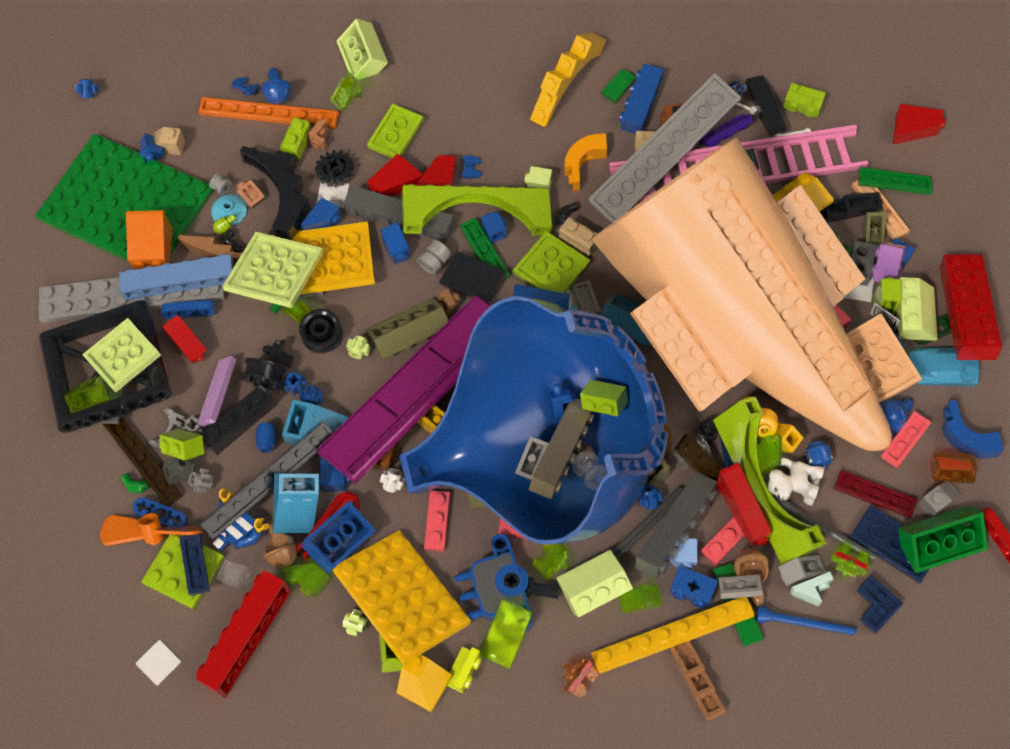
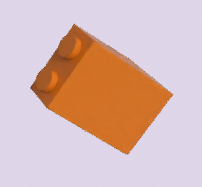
[126,210,173,269]

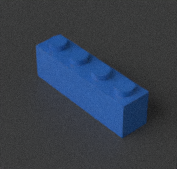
[619,64,664,134]

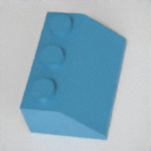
[601,293,651,346]

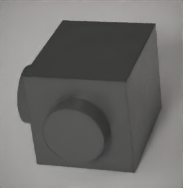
[163,457,196,485]

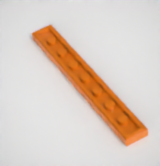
[198,97,339,129]

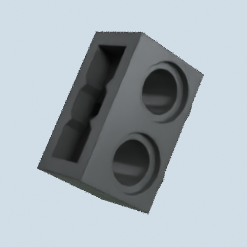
[849,240,877,286]

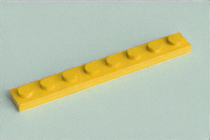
[591,597,754,674]

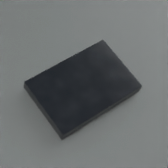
[439,251,506,304]

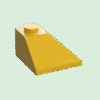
[397,655,453,713]

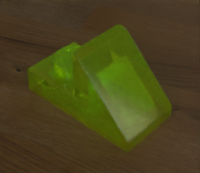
[329,71,361,111]
[618,585,663,614]

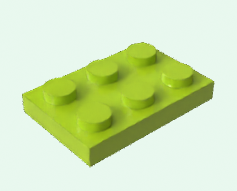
[367,104,424,158]

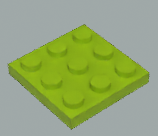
[512,231,591,293]
[141,534,225,610]

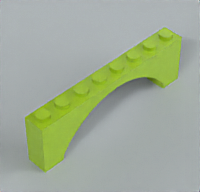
[402,184,552,236]
[713,397,827,565]

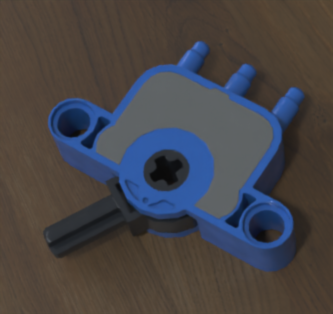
[454,534,560,633]

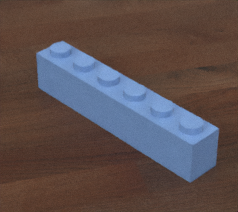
[119,254,234,300]

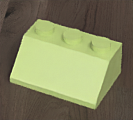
[337,18,388,81]
[896,277,938,341]
[556,549,633,617]

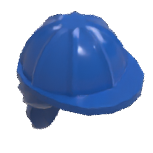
[261,68,292,104]
[880,398,913,434]

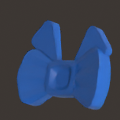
[232,77,258,96]
[461,156,482,179]

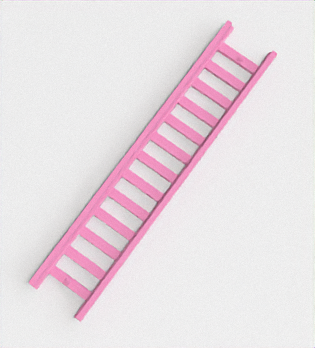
[609,125,869,205]

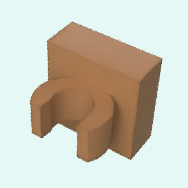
[437,289,461,316]

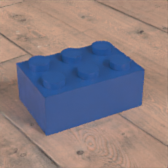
[301,501,376,575]

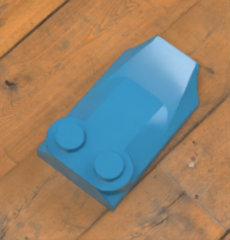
[908,348,979,386]

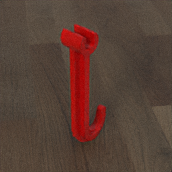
[296,492,360,561]

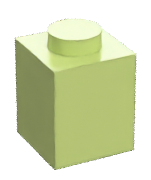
[525,166,552,191]

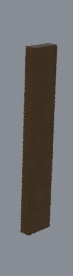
[103,416,183,507]

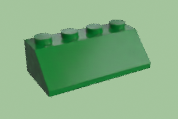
[898,505,988,573]

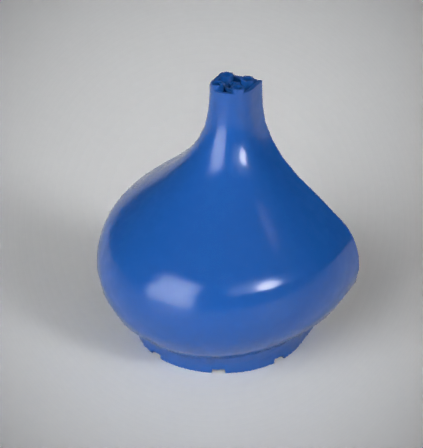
[399,296,668,544]

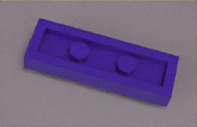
[699,113,753,147]

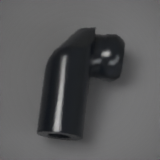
[556,202,578,225]
[222,230,242,252]

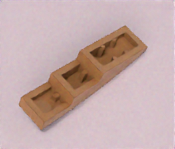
[178,235,242,266]
[669,641,726,722]

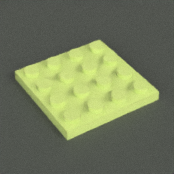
[223,232,323,308]

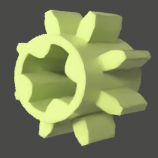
[346,336,371,359]
[342,609,367,636]

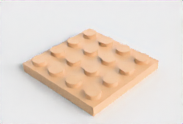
[847,314,922,403]

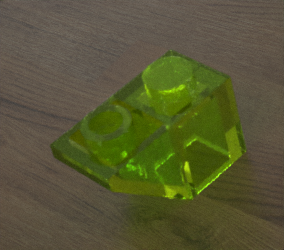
[64,375,109,414]
[757,434,782,476]
[282,563,331,599]

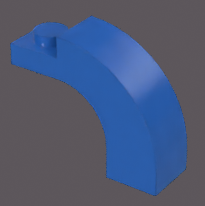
[942,400,1004,459]

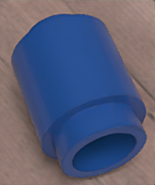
[256,422,276,453]

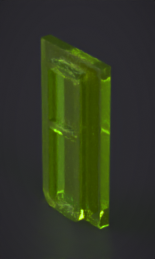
[480,599,533,669]

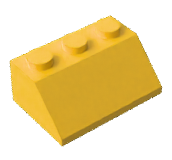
[773,172,834,212]

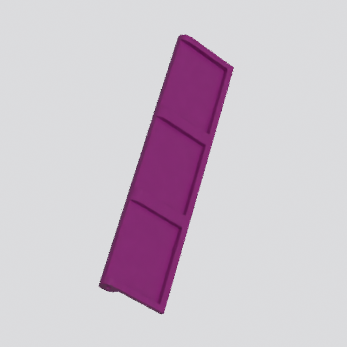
[317,296,491,484]

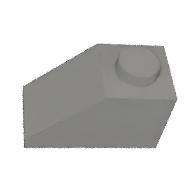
[515,436,549,480]
[918,481,962,518]
[779,555,827,586]

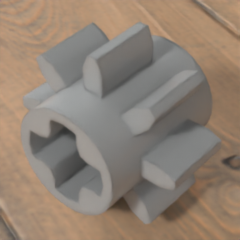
[182,415,207,434]
[188,468,213,493]

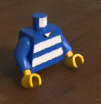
[212,488,270,551]

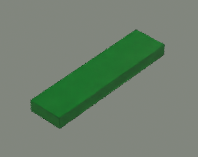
[858,167,932,195]
[460,217,510,281]
[712,563,763,647]

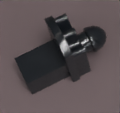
[262,339,294,368]

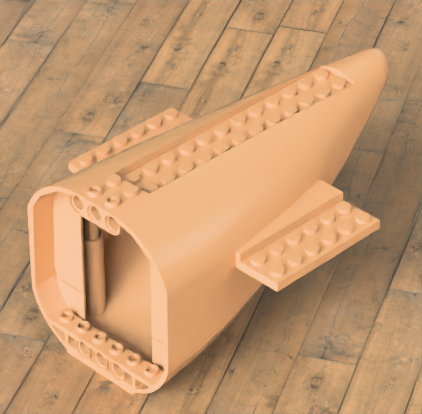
[591,137,892,451]

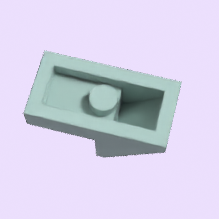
[790,572,833,606]

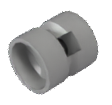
[417,240,451,275]

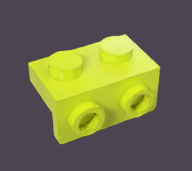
[447,647,482,694]

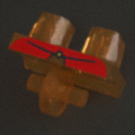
[562,659,600,698]

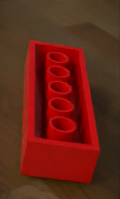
[939,254,1002,360]
[195,570,291,699]

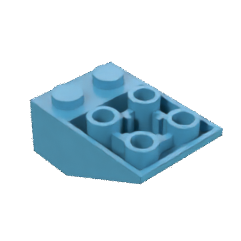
[282,400,349,445]
[273,473,319,533]

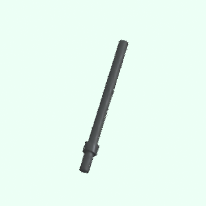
[771,494,877,561]

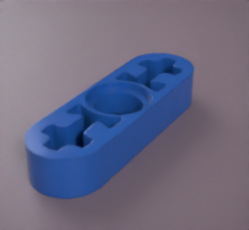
[161,300,216,319]
[133,498,188,527]

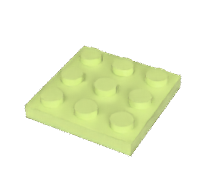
[82,318,161,393]

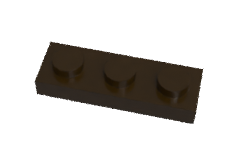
[674,434,722,481]

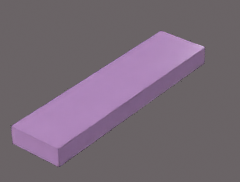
[198,356,236,426]

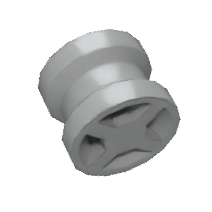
[209,173,232,196]

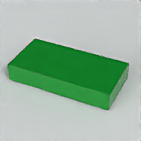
[601,68,636,104]

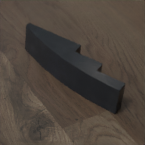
[746,75,787,136]
[820,192,883,223]

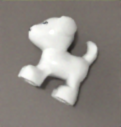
[768,458,825,506]

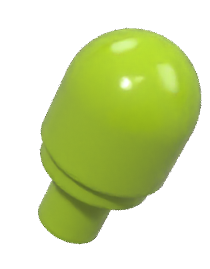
[213,214,237,234]

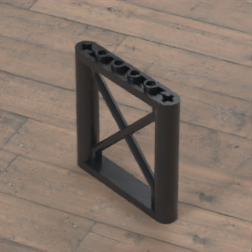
[39,300,172,433]

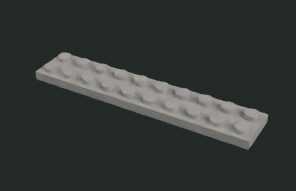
[588,73,741,223]
[39,277,225,323]

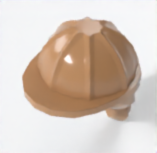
[263,518,297,569]
[734,548,769,607]

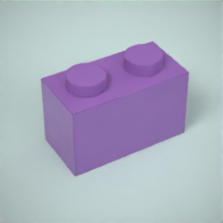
[871,242,907,282]

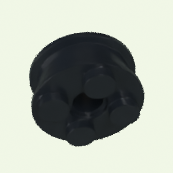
[299,309,343,353]
[240,358,286,391]

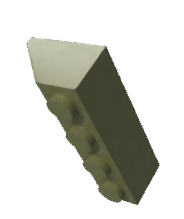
[366,298,448,359]

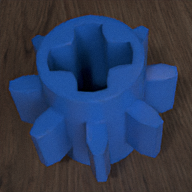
[75,79,98,98]
[283,370,308,396]
[299,385,323,405]
[638,485,663,510]

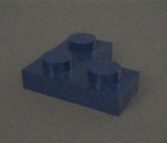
[856,575,903,634]

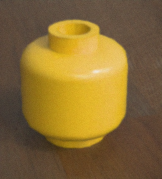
[757,408,778,438]

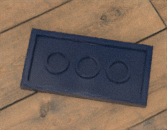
[849,505,929,584]

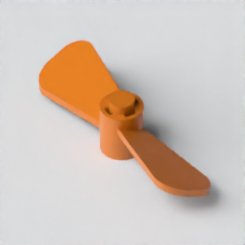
[100,513,205,546]

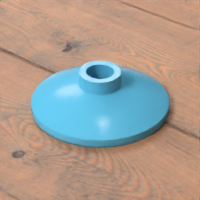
[211,194,247,226]

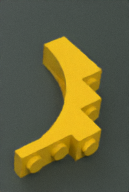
[530,32,606,127]

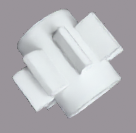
[379,468,405,493]

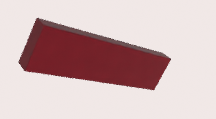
[833,470,918,518]

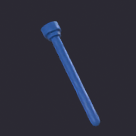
[756,606,857,635]

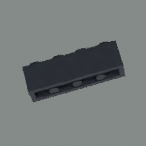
[200,384,277,455]

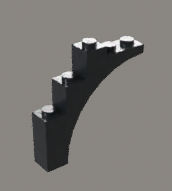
[240,146,310,240]

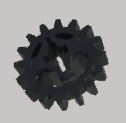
[315,150,355,187]

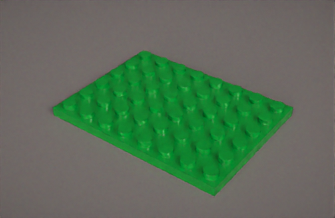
[35,133,214,262]

